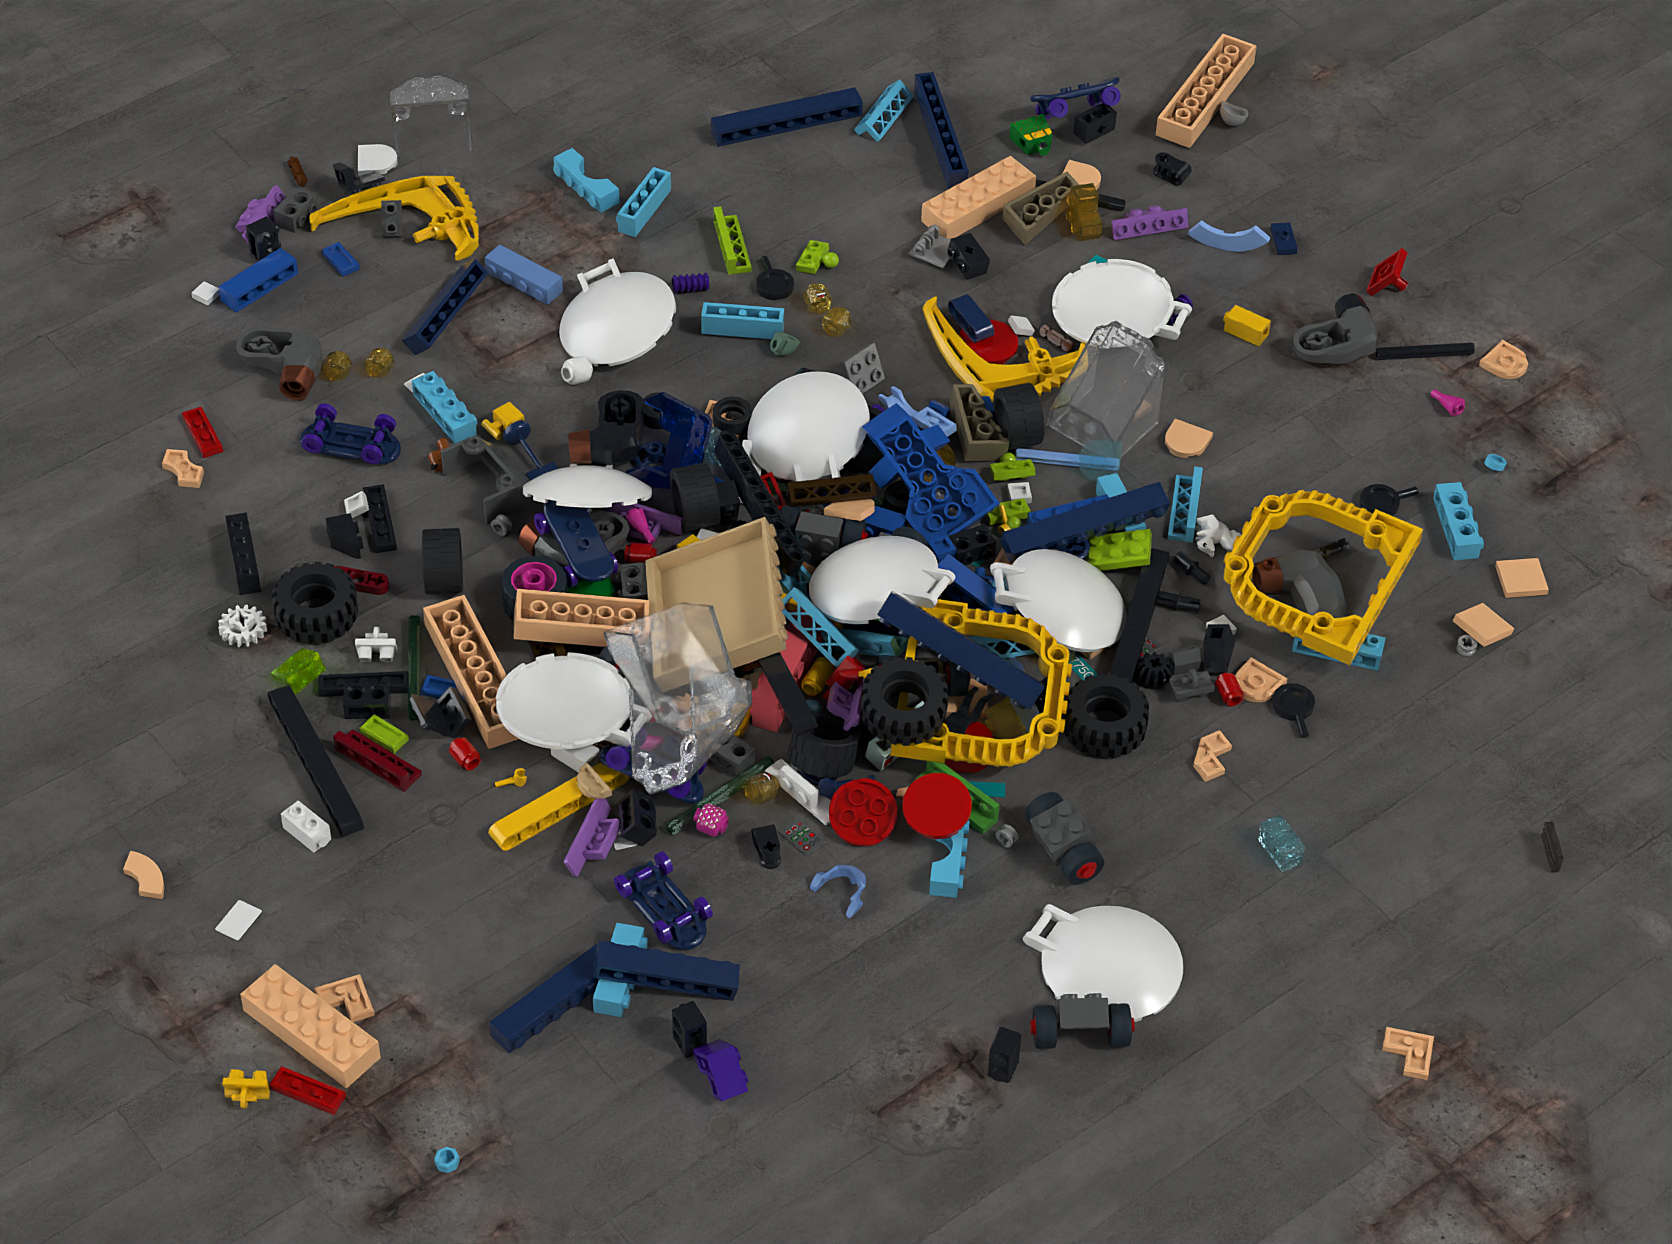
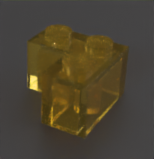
[1066,183,1103,241]

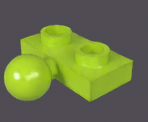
[796,240,839,274]
[990,452,1035,481]
[985,498,1031,529]

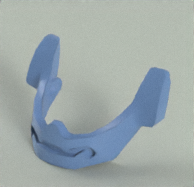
[810,865,866,918]

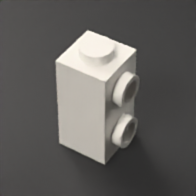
[551,745,600,773]
[281,801,331,852]

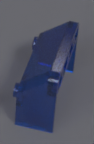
[626,392,712,489]

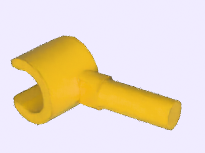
[998,505,1011,536]
[495,768,527,787]

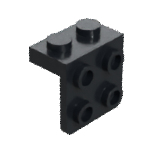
[409,687,472,738]

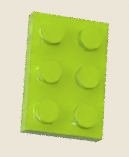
[1085,529,1152,571]

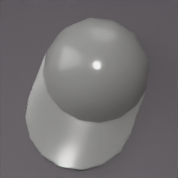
[1220,101,1248,126]

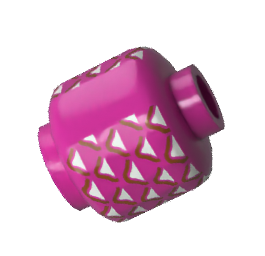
[693,803,729,837]

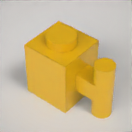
[481,402,525,440]

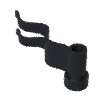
[934,686,994,737]

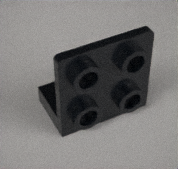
[333,162,385,194]

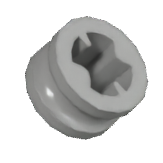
[491,514,512,536]
[1456,635,1477,657]
[996,824,1019,848]

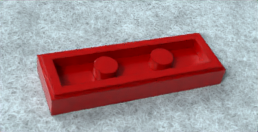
[182,406,223,458]
[269,1066,346,1115]

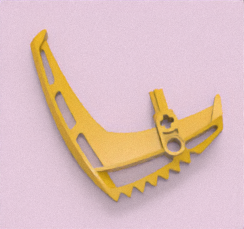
[310,176,479,261]
[922,297,1087,403]

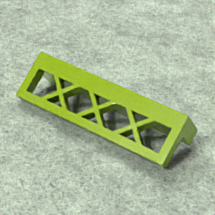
[713,206,752,275]

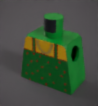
[1009,114,1052,156]

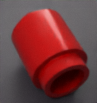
[625,543,657,564]
[1215,673,1243,707]
[449,738,481,771]

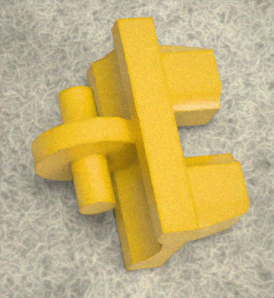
[222,1069,270,1109]

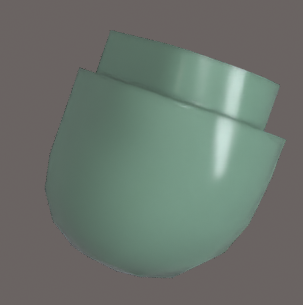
[770,331,800,356]

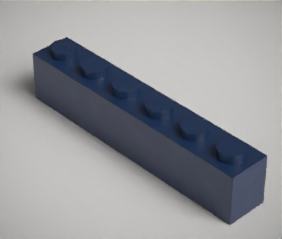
[402,258,488,355]
[593,941,740,1001]
[489,942,599,1053]

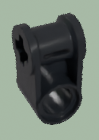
[1153,152,1192,186]
[751,824,781,869]

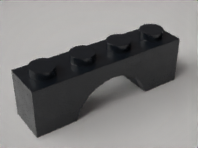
[225,512,261,595]

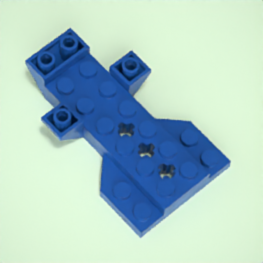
[862,403,1000,541]

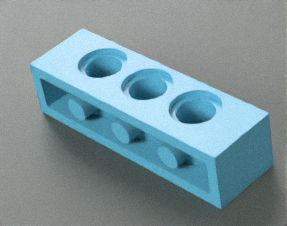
[1433,482,1484,560]

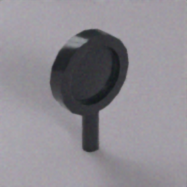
[756,256,794,300]
[1359,484,1418,516]
[1272,683,1315,738]

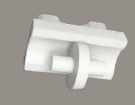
[355,627,397,662]

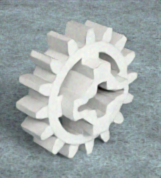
[218,605,267,647]

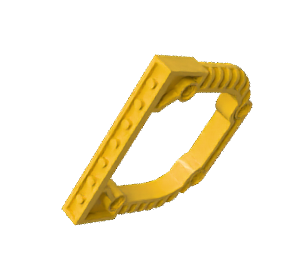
[1223,490,1423,665]
[890,599,1072,767]

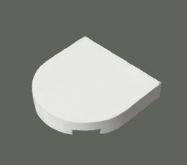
[358,144,397,176]

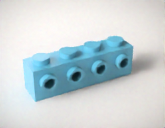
[616,167,671,237]
[701,302,784,339]
[412,371,478,444]
[1292,634,1386,671]

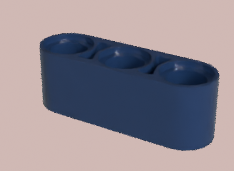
[948,294,994,343]

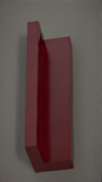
[333,729,422,792]

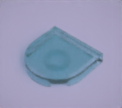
[1078,440,1123,481]

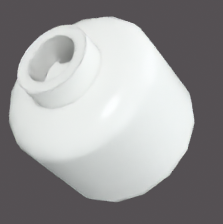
[561,356,593,385]

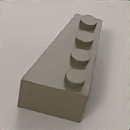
[1003,172,1079,245]
[949,384,1010,461]

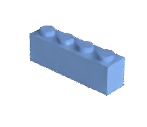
[484,244,563,305]

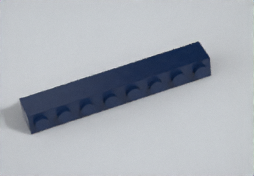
[914,72,969,189]
[711,87,863,147]
[1000,482,1170,563]
[877,591,1045,710]

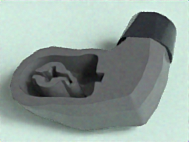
[1293,293,1377,364]

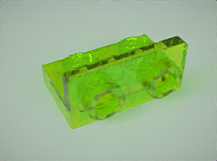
[270,648,326,694]

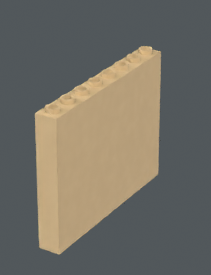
[645,517,788,693]

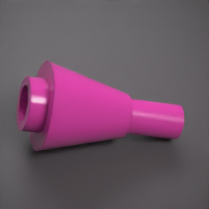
[1431,389,1465,417]
[625,508,655,544]

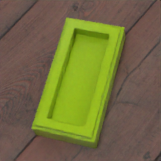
[359,714,409,754]

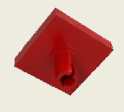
[1366,248,1408,296]

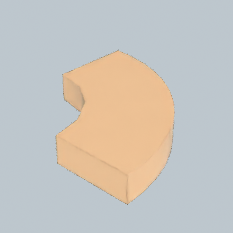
[123,851,164,899]

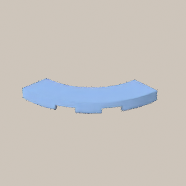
[1188,220,1270,252]

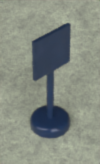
[503,420,558,481]

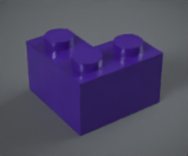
[693,1039,748,1102]

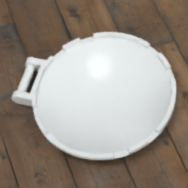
[559,258,676,367]
[1052,259,1192,347]
[747,372,870,482]
[523,464,652,508]
[809,536,955,624]
[990,549,1127,652]
[496,653,651,749]
[1023,904,1183,1022]

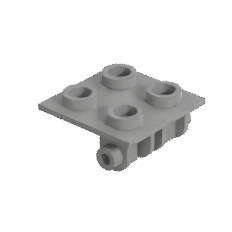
[908,225,950,268]
[844,343,885,394]

